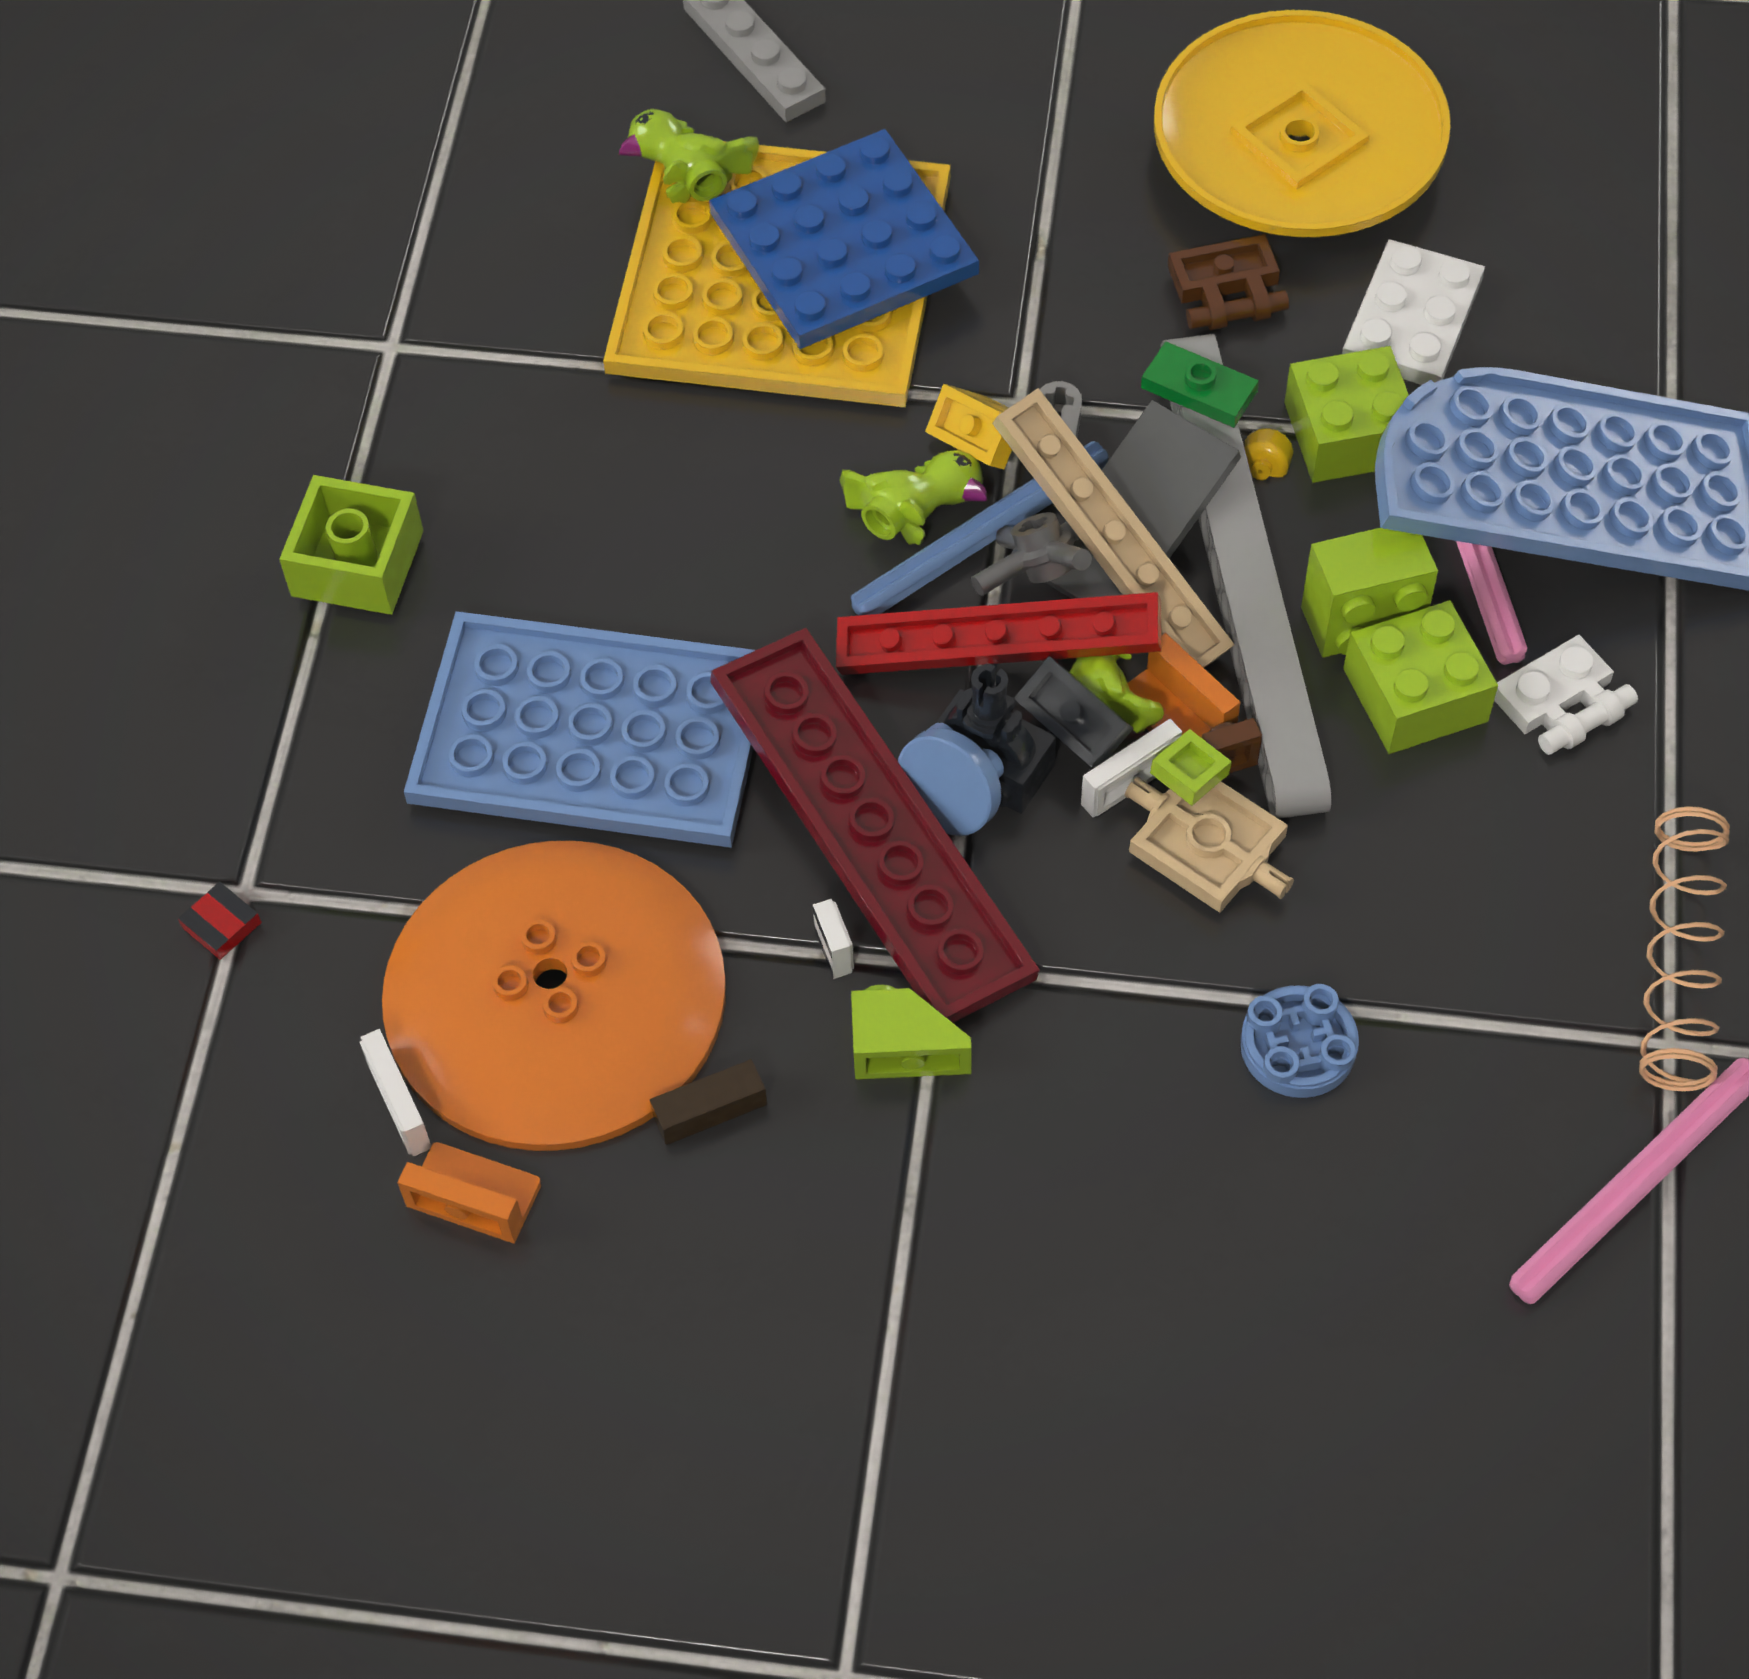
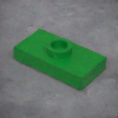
[1141,341,1259,428]

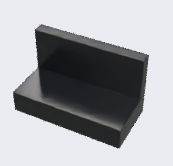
[1014,656,1134,768]

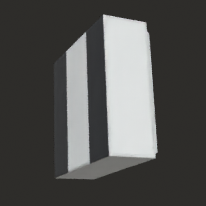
[813,899,854,979]

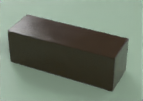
[650,1059,767,1145]

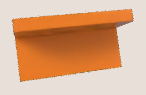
[1128,633,1241,738]
[397,1142,541,1244]

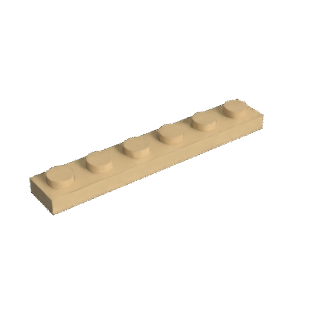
[992,388,1235,668]

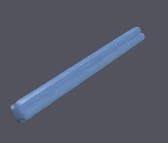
[851,441,1109,615]

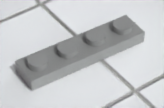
[683,0,826,122]

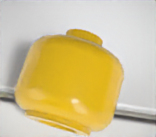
[1243,428,1293,480]

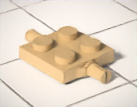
[1125,776,1294,913]

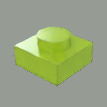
[1150,729,1232,806]

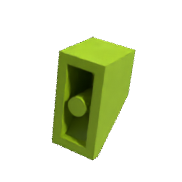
[851,985,972,1080]

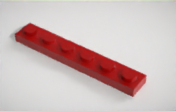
[836,592,1162,675]

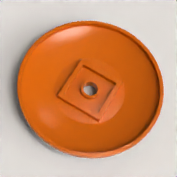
[382,841,726,1151]

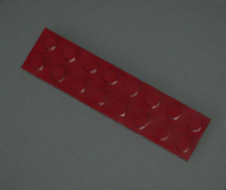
[710,628,1040,1023]

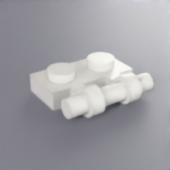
[1494,635,1638,755]

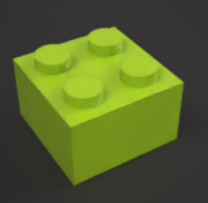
[1284,346,1409,483]
[279,475,424,615]
[1301,528,1438,658]
[1343,600,1498,754]

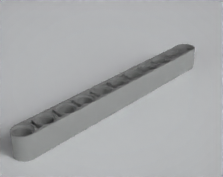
[1161,334,1331,819]

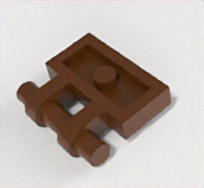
[1168,234,1289,330]

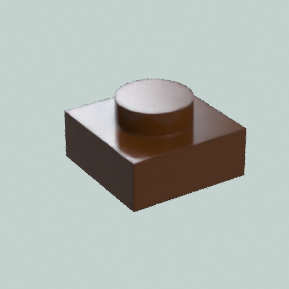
[1202,718,1262,774]

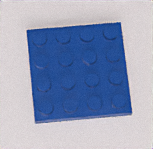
[709,129,979,349]

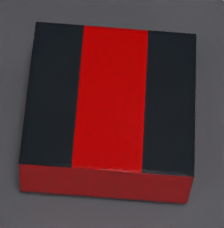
[178,881,262,960]

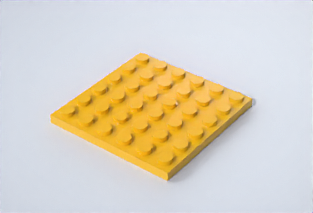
[603,141,951,408]

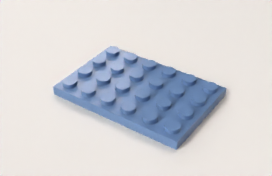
[404,611,755,848]

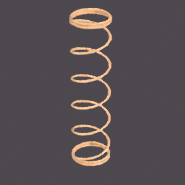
[1639,806,1730,1092]

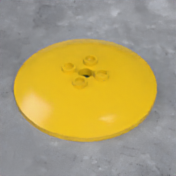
[1154,10,1450,237]

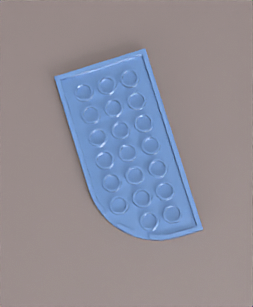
[1375,367,1749,591]

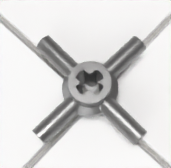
[971,512,1092,596]

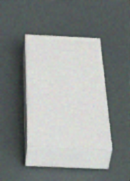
[1081,719,1182,817]
[360,1029,431,1157]

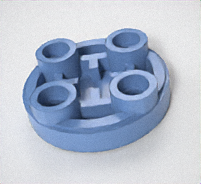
[898,723,1004,836]
[1240,984,1359,1098]

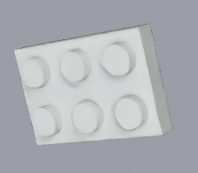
[1342,239,1485,385]

